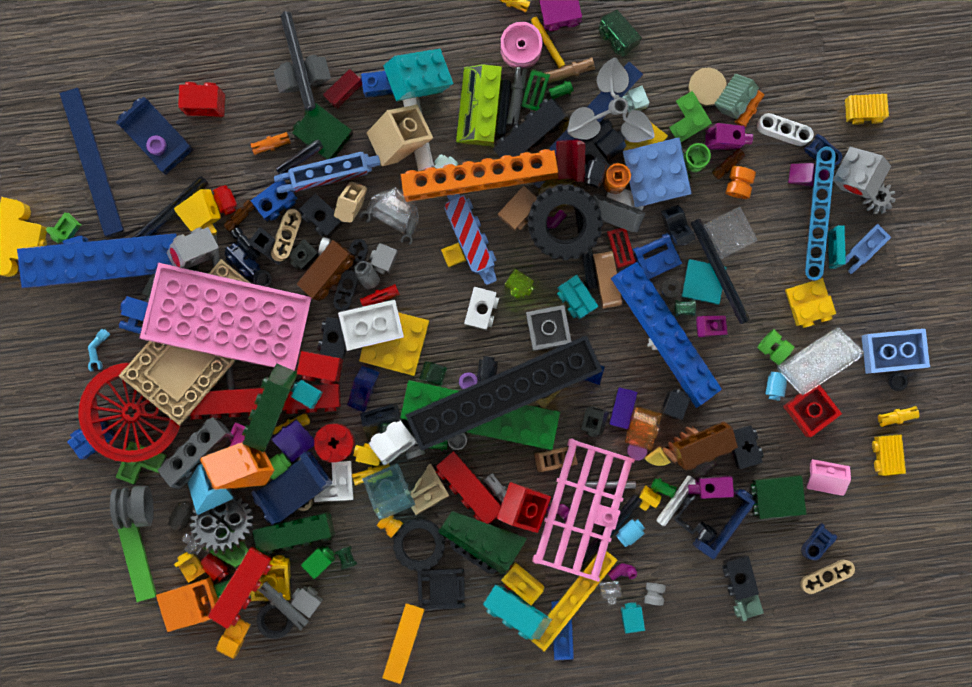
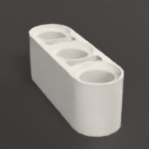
[756,113,813,146]

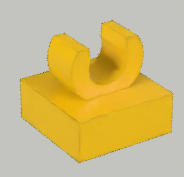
[639,485,661,511]

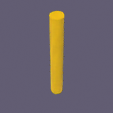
[531,16,565,68]

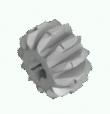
[862,182,896,214]

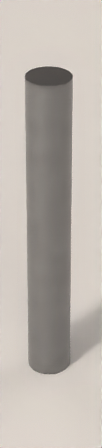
[585,481,636,489]

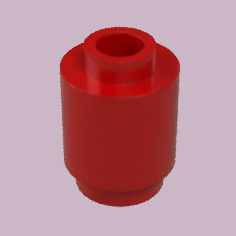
[213,185,238,215]
[200,553,229,582]

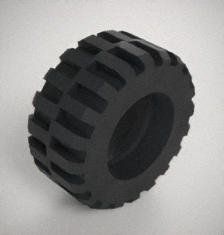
[528,184,603,261]

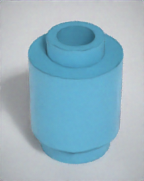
[765,372,788,401]
[616,519,645,547]

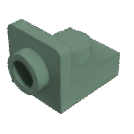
[733,595,763,621]

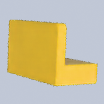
[501,562,544,606]

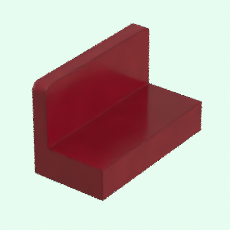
[323,69,363,109]
[556,139,585,182]

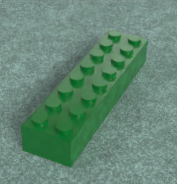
[400,380,560,450]

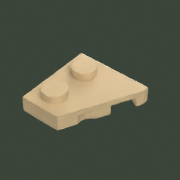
[406,464,449,516]

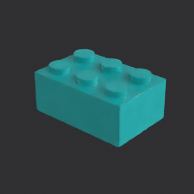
[383,49,454,101]
[483,585,552,640]

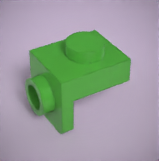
[46,213,81,243]

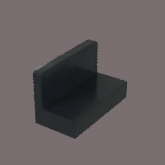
[360,403,403,442]

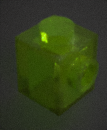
[504,269,535,299]

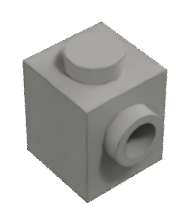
[369,243,398,274]
[291,586,323,618]

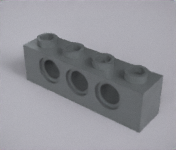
[157,417,234,489]

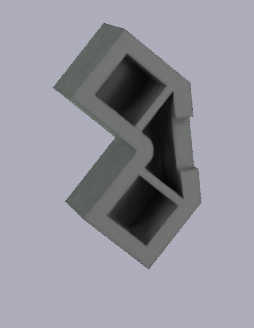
[273,55,331,93]

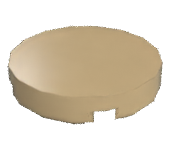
[688,68,727,106]

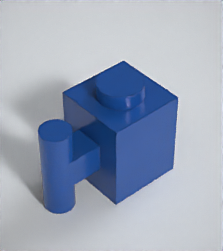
[119,296,148,334]

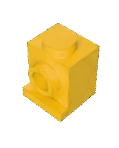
[353,443,381,466]

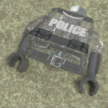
[359,187,419,245]

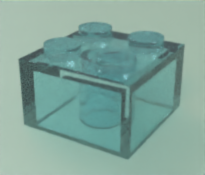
[363,463,416,520]

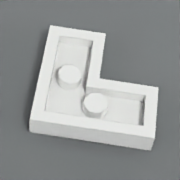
[314,461,354,502]

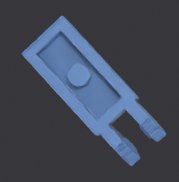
[845,224,891,274]

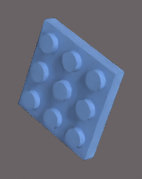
[623,137,692,208]

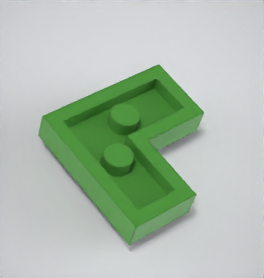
[669,91,712,142]
[116,441,167,484]

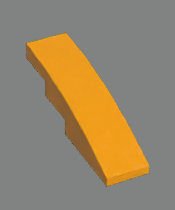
[382,603,425,684]

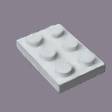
[338,300,404,351]

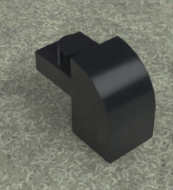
[661,205,696,246]
[248,227,284,265]

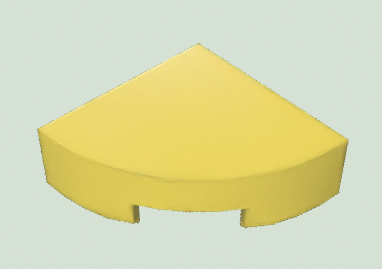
[644,447,671,466]

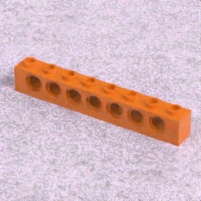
[401,149,558,202]

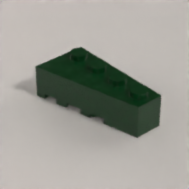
[242,363,297,452]
[438,511,527,575]
[252,512,335,555]

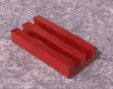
[607,228,636,269]

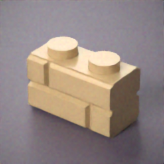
[334,182,367,223]

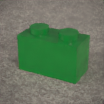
[301,545,335,579]

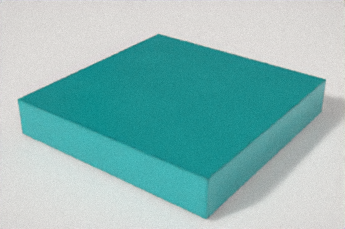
[828,225,846,269]
[681,259,727,305]

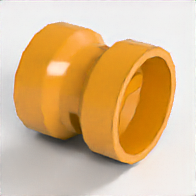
[376,511,403,538]

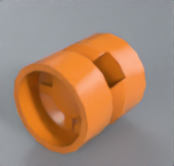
[603,163,631,194]
[725,166,756,199]

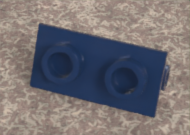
[224,243,260,282]

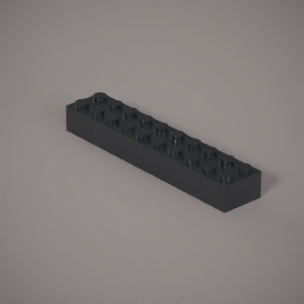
[406,335,602,451]

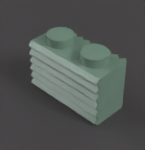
[714,74,759,119]

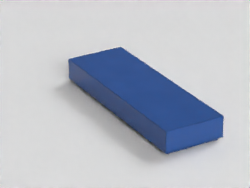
[551,601,574,660]

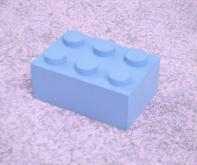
[861,329,930,374]

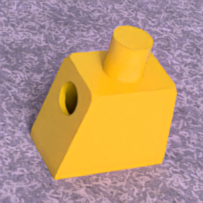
[174,189,221,236]

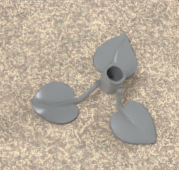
[567,57,654,143]

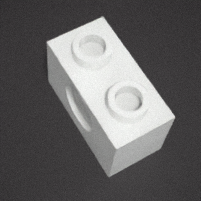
[464,287,499,331]

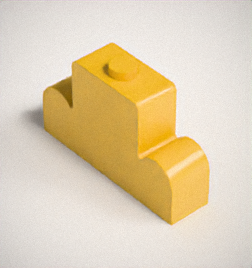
[0,197,47,277]

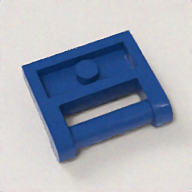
[633,233,682,279]

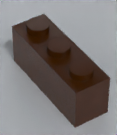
[297,240,356,302]
[672,422,738,470]

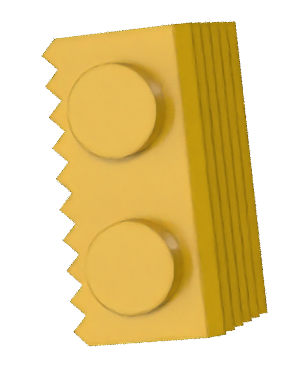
[845,94,889,125]
[872,435,906,476]

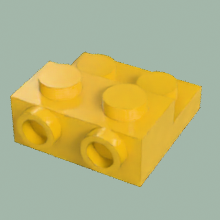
[785,278,836,328]
[251,555,291,601]

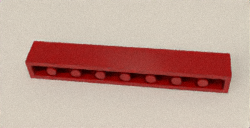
[189,384,341,419]

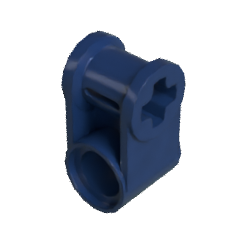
[804,134,842,168]
[801,523,837,560]

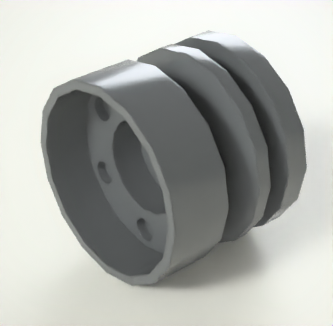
[110,486,154,529]

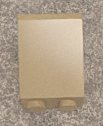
[367,105,433,166]

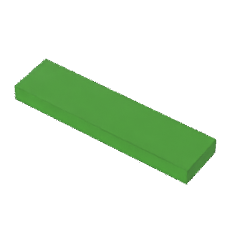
[118,523,157,602]

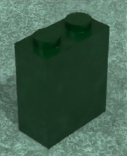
[292,103,353,160]
[750,475,806,519]

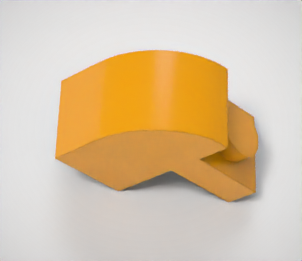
[216,619,251,659]

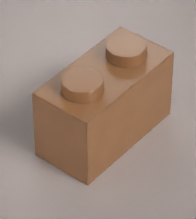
[498,186,537,232]

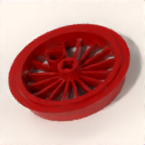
[78,363,180,462]

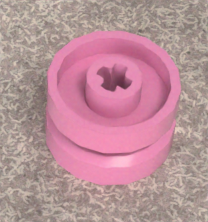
[501,22,542,70]

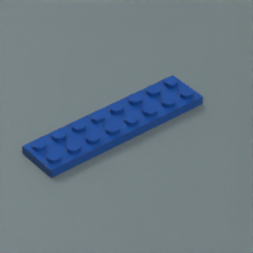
[17,233,177,288]
[611,261,722,408]

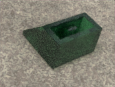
[599,10,642,57]

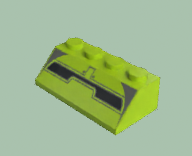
[456,65,502,146]

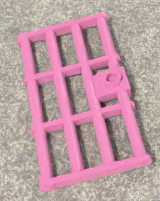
[532,438,635,582]

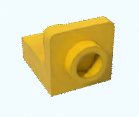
[174,552,205,583]

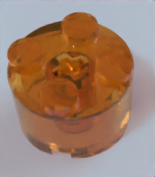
[625,406,662,450]

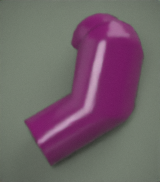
[547,210,567,229]
[547,504,570,522]
[608,563,637,581]

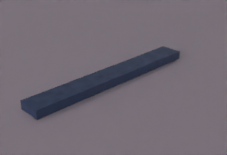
[532,62,643,189]
[60,87,124,237]

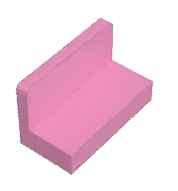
[806,459,851,496]

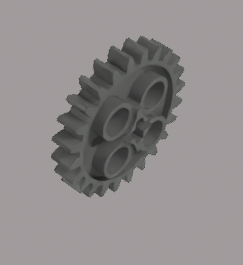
[189,494,254,554]

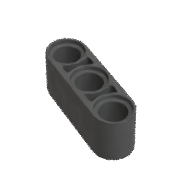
[593,194,645,232]

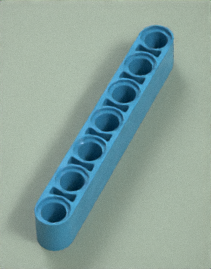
[805,147,835,280]

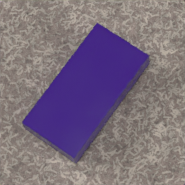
[609,387,638,429]

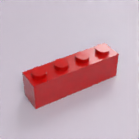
[436,451,501,524]
[208,547,273,629]

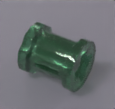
[674,299,696,317]
[335,546,358,570]

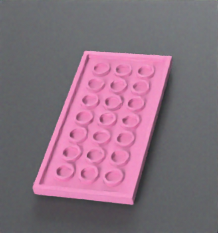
[140,263,311,371]

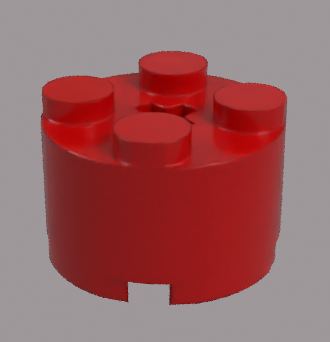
[314,424,355,463]

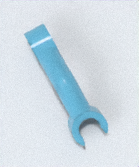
[88,329,110,371]

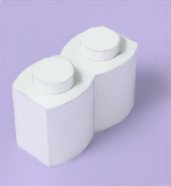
[369,421,415,465]

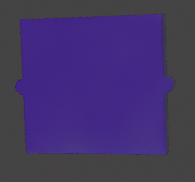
[271,419,315,462]

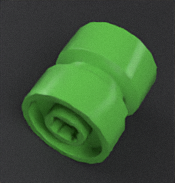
[684,143,711,173]
[757,329,794,365]

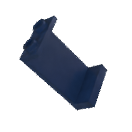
[116,97,194,175]
[251,452,333,525]
[692,489,755,560]

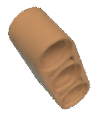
[593,251,622,309]

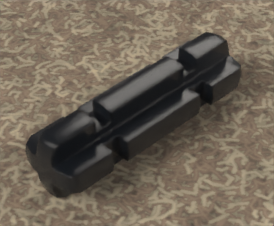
[230,227,260,261]

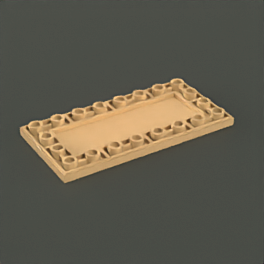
[119,259,250,425]

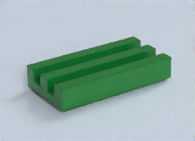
[521,69,551,111]

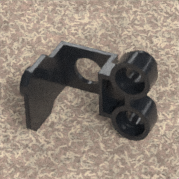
[674,494,717,544]

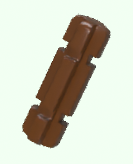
[712,148,745,179]
[223,200,255,232]

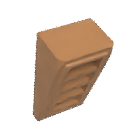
[534,446,578,472]

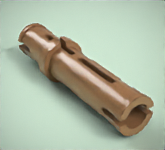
[540,57,595,86]

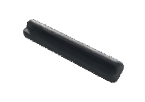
[495,80,511,136]
[276,140,323,174]

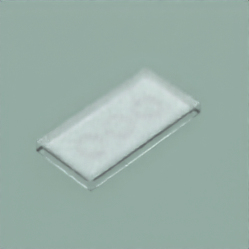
[778,327,864,395]

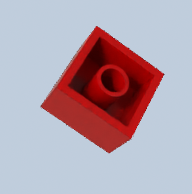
[178,82,225,117]
[297,351,344,385]
[783,383,842,437]
[497,482,551,533]

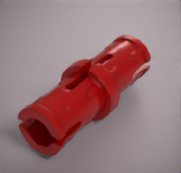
[360,284,400,307]

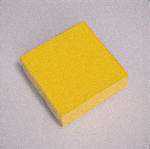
[441,243,466,268]

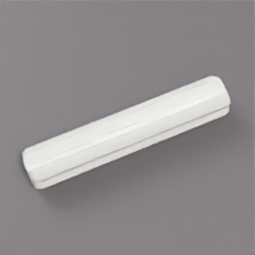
[656,476,697,526]

